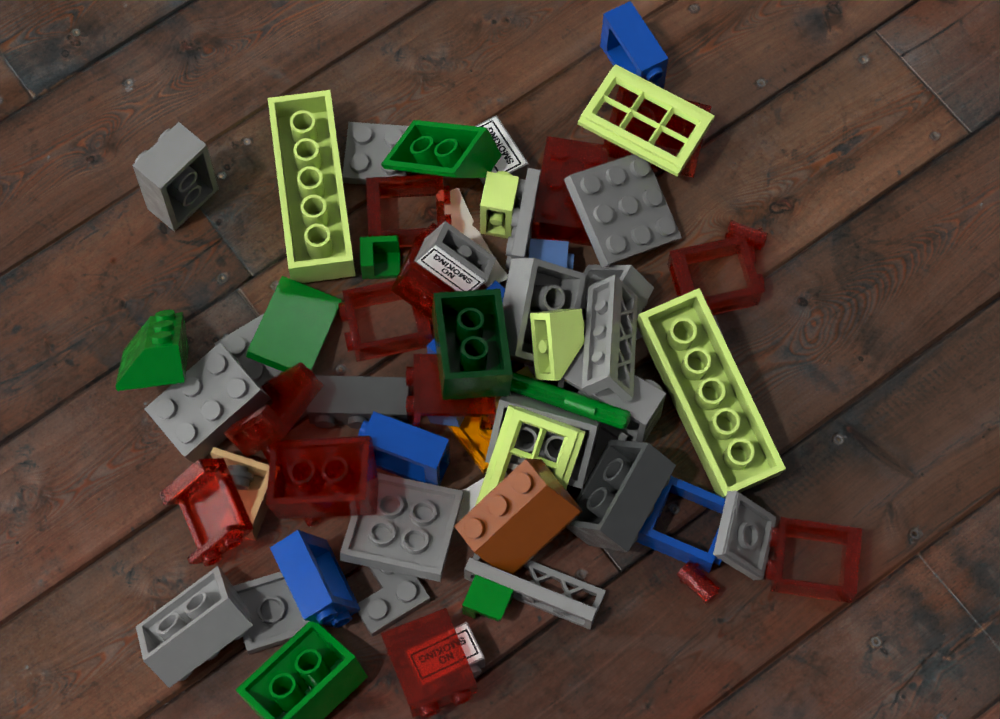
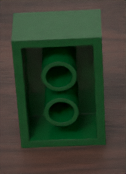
[432,289,513,400]

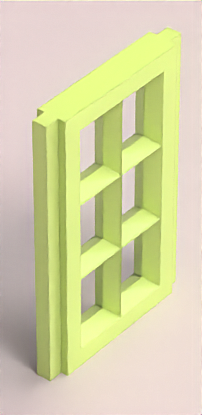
[577,64,715,177]
[475,404,586,506]

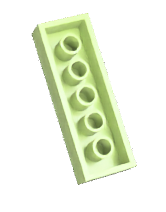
[268,90,356,283]
[637,288,786,499]

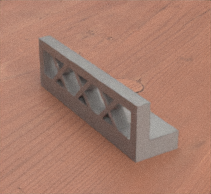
[581,275,638,402]
[464,553,606,630]

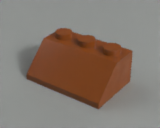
[454,459,583,575]

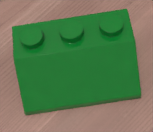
[381,120,502,178]
[116,310,189,391]
[236,621,368,719]

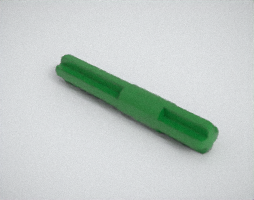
[510,373,631,429]

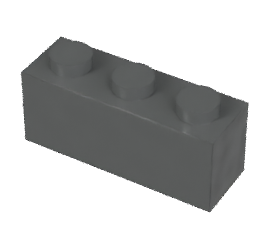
[307,375,410,429]

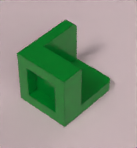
[360,235,401,280]
[462,575,514,622]

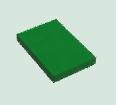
[246,276,342,381]

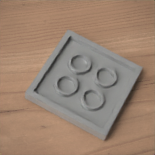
[564,154,682,268]
[340,470,463,582]

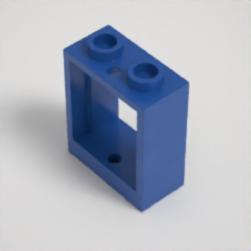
[600,1,669,100]
[358,411,450,486]
[636,476,725,573]
[270,530,361,628]

